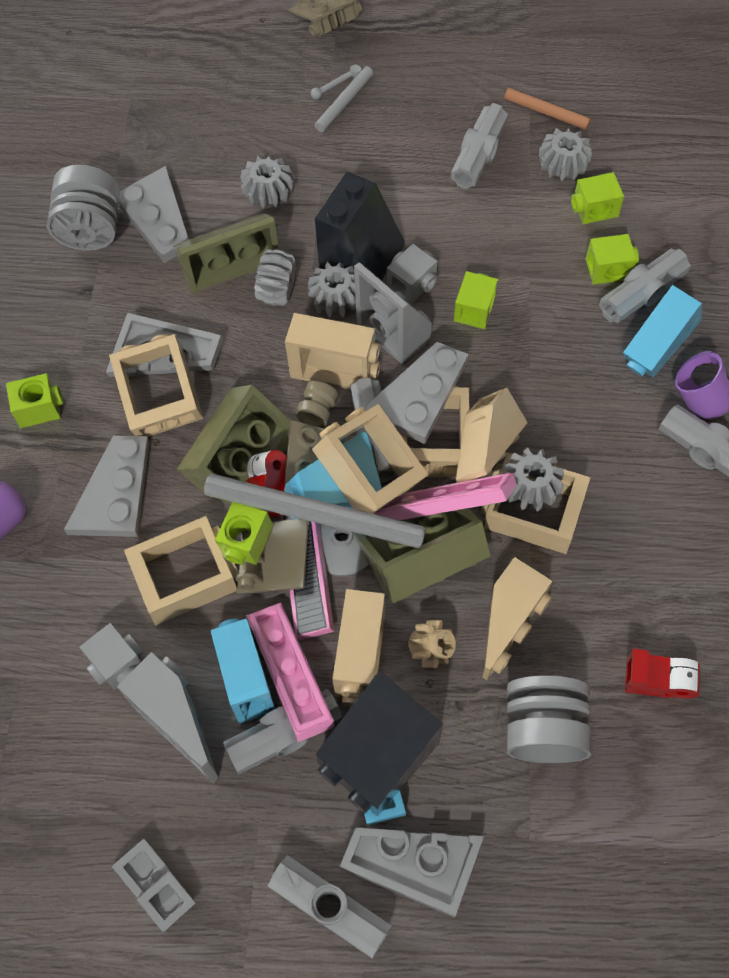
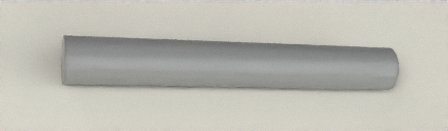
[314,66,374,133]

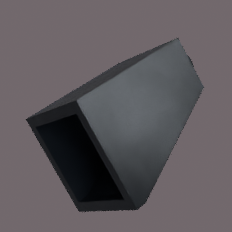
[315,172,405,281]
[316,671,443,816]

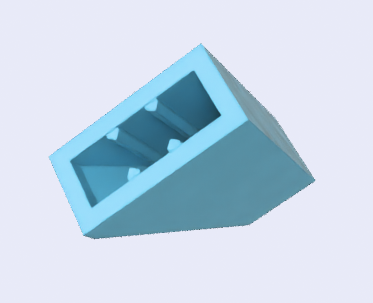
[623,285,702,378]
[284,432,382,519]
[210,618,275,725]

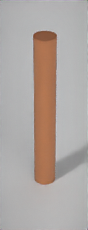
[504,88,591,130]

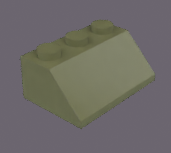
[173,214,279,294]
[177,385,291,505]
[354,508,491,603]

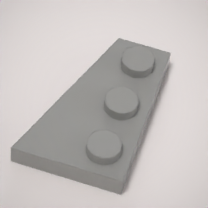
[118,166,188,263]
[106,313,223,377]
[364,342,468,444]
[64,435,150,537]
[340,828,484,918]

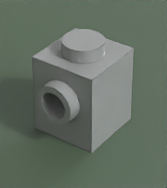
[387,244,438,304]
[80,623,143,691]

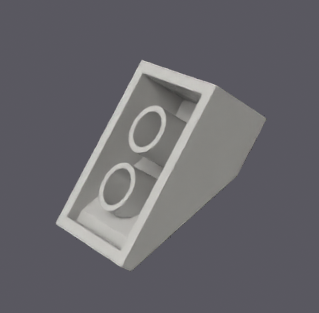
[354,262,432,365]
[117,652,219,783]

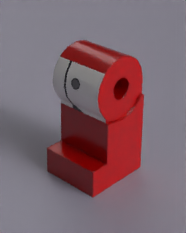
[247,450,287,518]
[625,648,700,699]

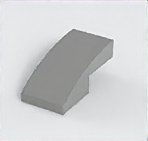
[112,838,196,932]

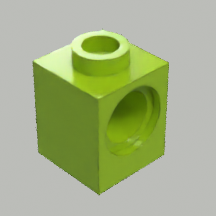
[571,172,624,224]
[585,234,639,285]
[454,271,498,329]
[6,373,63,428]
[215,502,273,565]

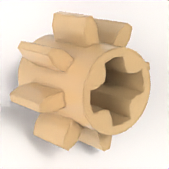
[409,620,456,668]

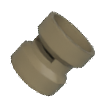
[295,381,339,428]

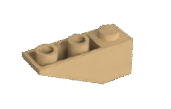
[456,388,528,483]
[482,557,552,680]

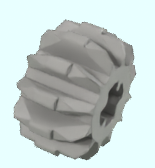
[538,127,592,182]
[240,154,293,209]
[254,249,296,306]
[308,261,356,318]
[502,447,564,512]

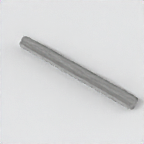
[204,474,425,548]

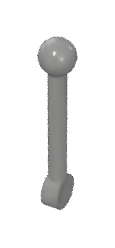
[311,64,361,100]

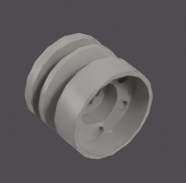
[46,165,120,251]
[506,676,592,763]

